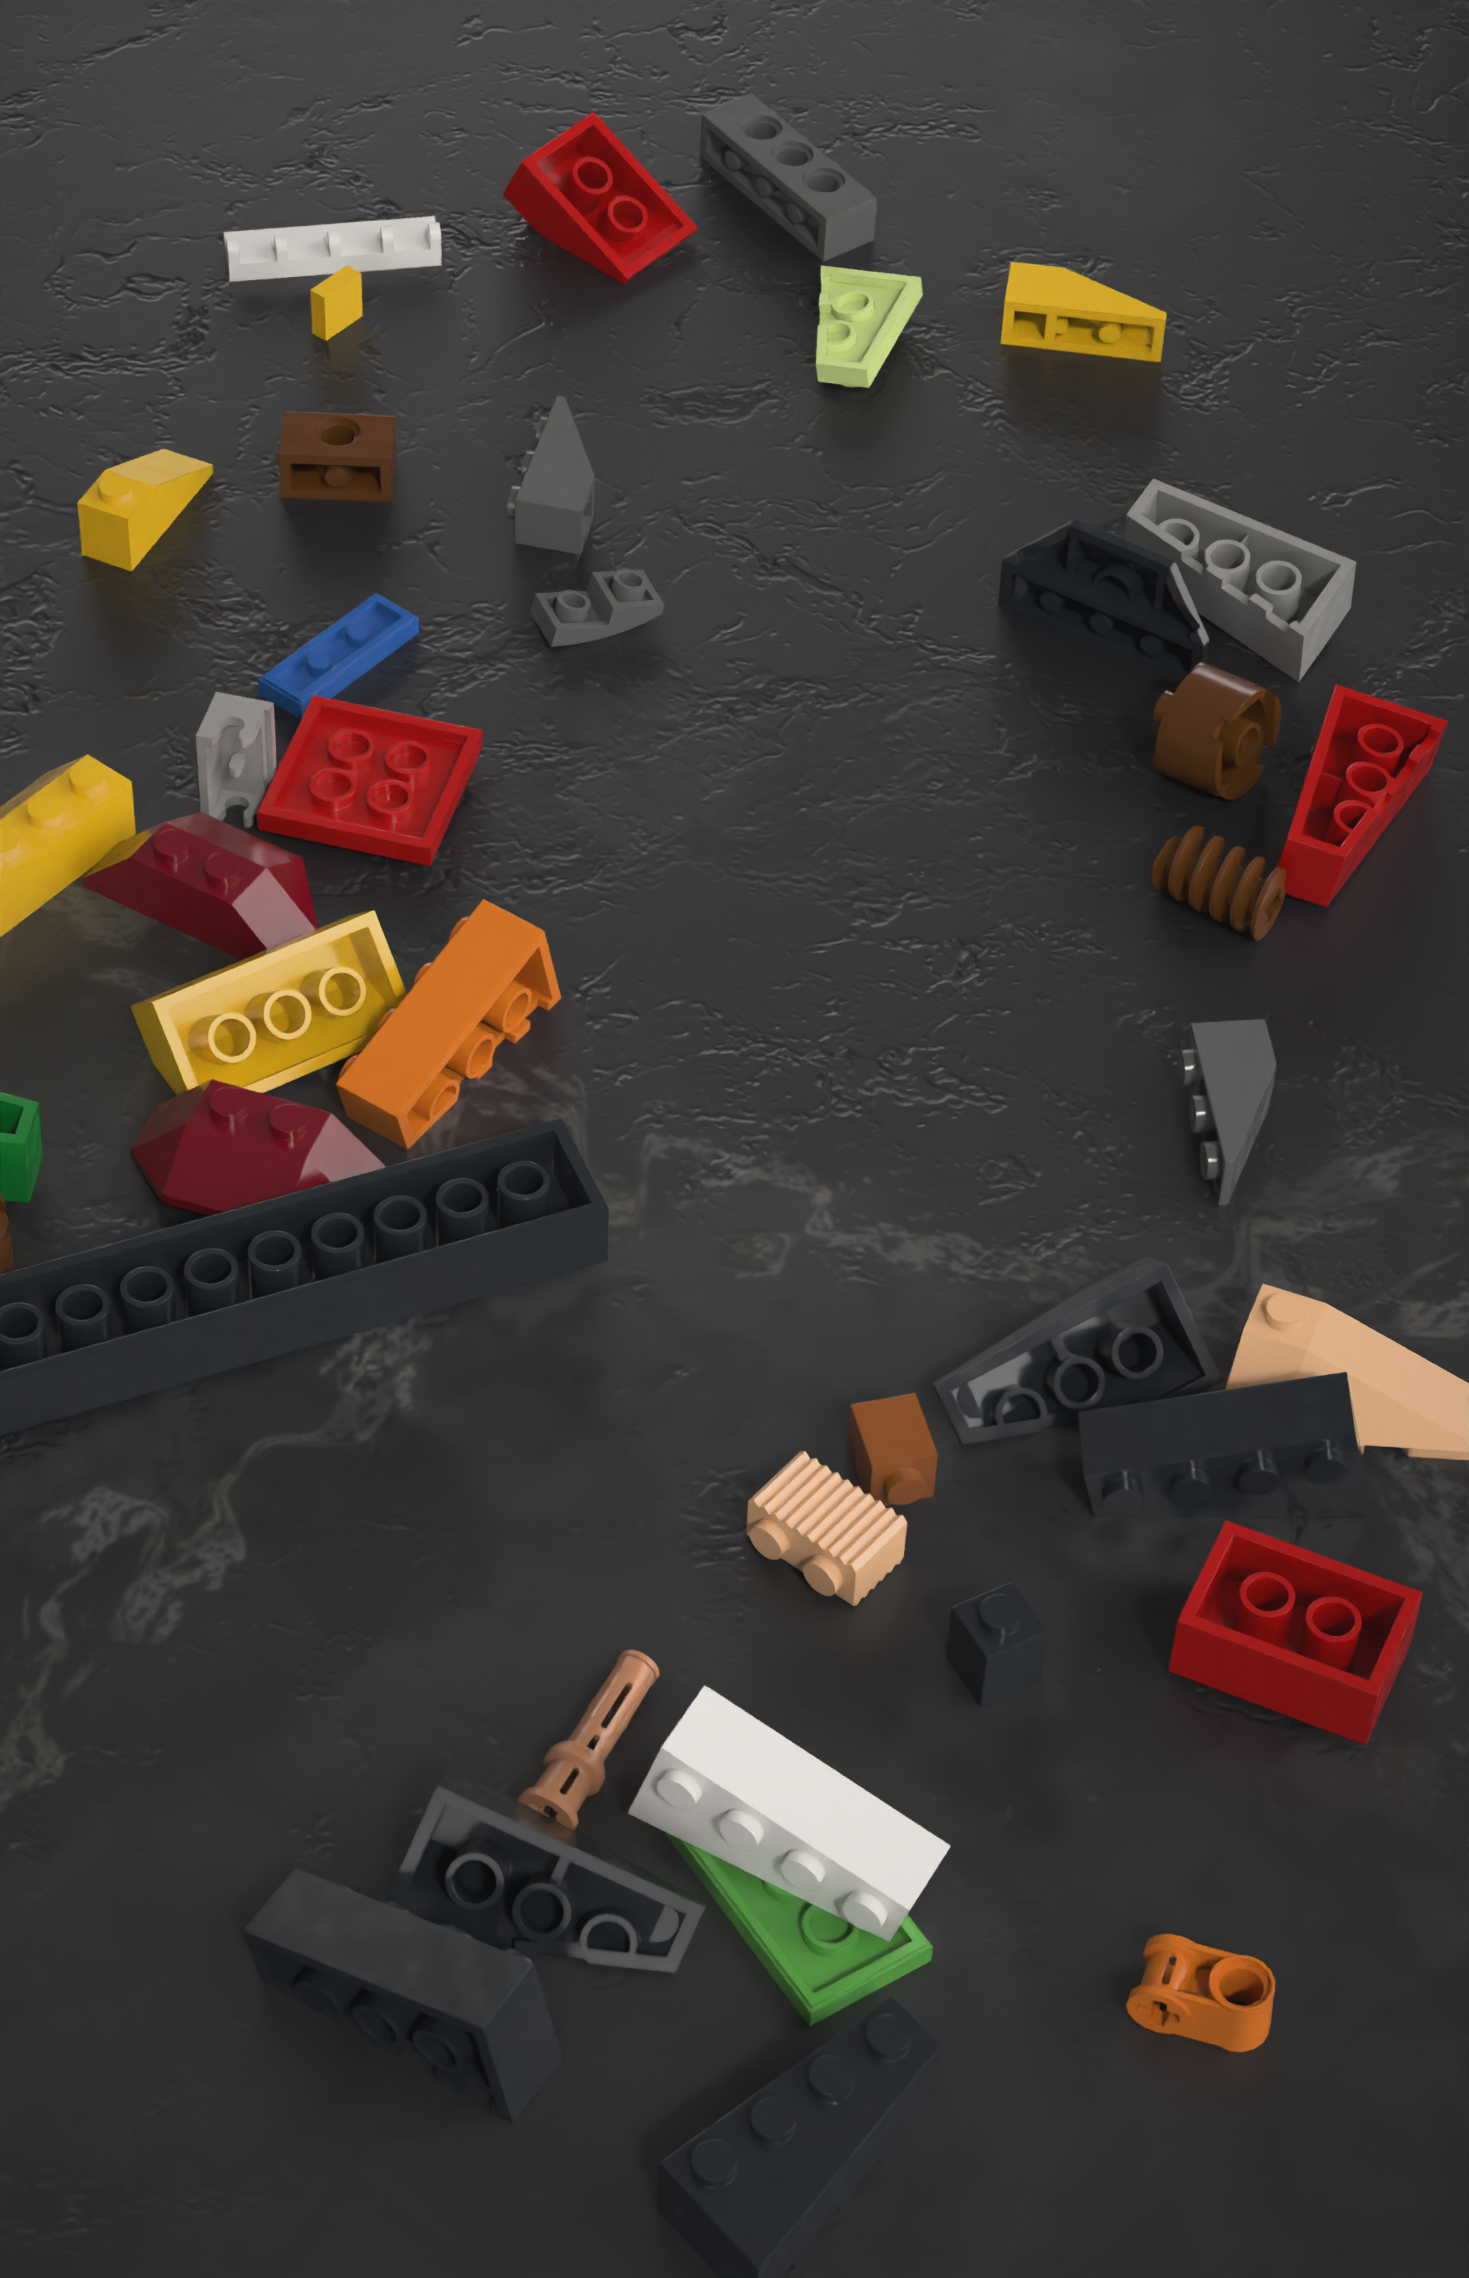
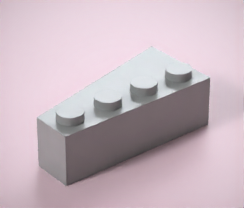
[1125,478,1356,682]

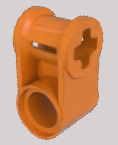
[1126,1934,1275,2052]

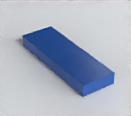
[258,593,419,720]

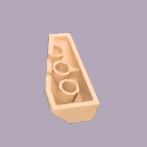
[1225,1284,1469,1460]

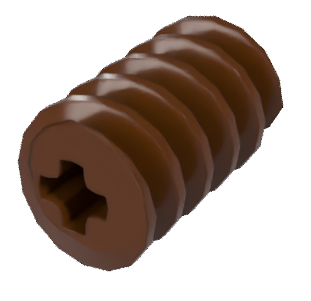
[1151,825,1287,941]

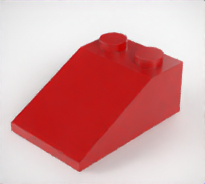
[503,112,698,284]

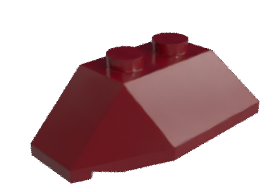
[83,812,318,960]
[130,1079,386,1216]

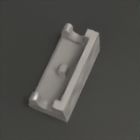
[196,692,277,828]

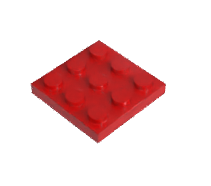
[257,695,483,866]

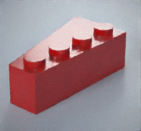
[1276,684,1448,907]

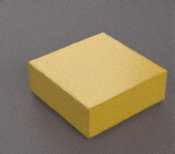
[310,265,362,341]

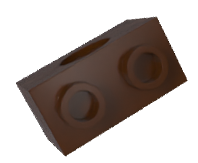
[279,411,397,502]

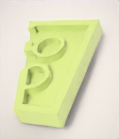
[816,266,923,388]

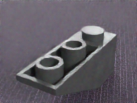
[507,396,595,555]
[1177,1019,1277,1205]

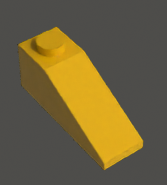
[1001,262,1167,362]
[77,449,213,572]

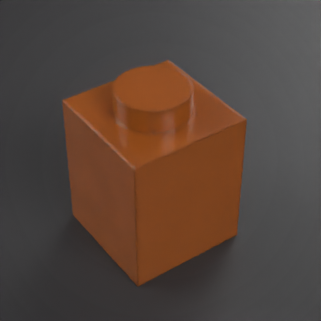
[847,1393,938,1506]

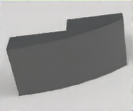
[530,569,665,647]

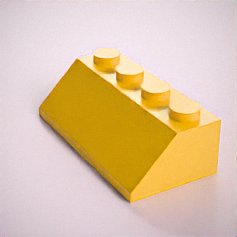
[0,754,136,938]
[130,910,407,1096]

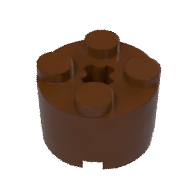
[1152,662,1281,800]

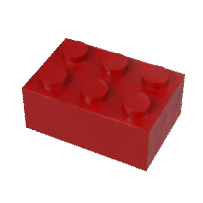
[1169,1520,1423,1745]

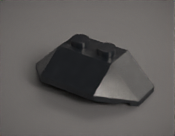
[998,519,1209,682]

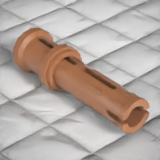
[518,1650,660,1831]

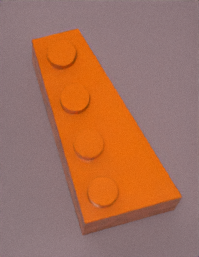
[336,899,561,1150]

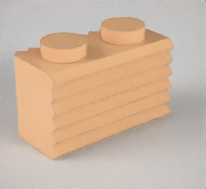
[746,1451,907,1606]

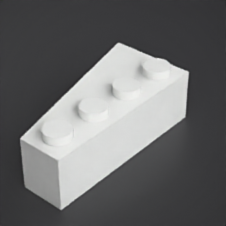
[628,1685,950,1942]

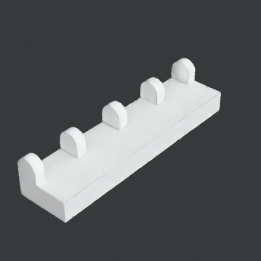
[224,216,441,282]

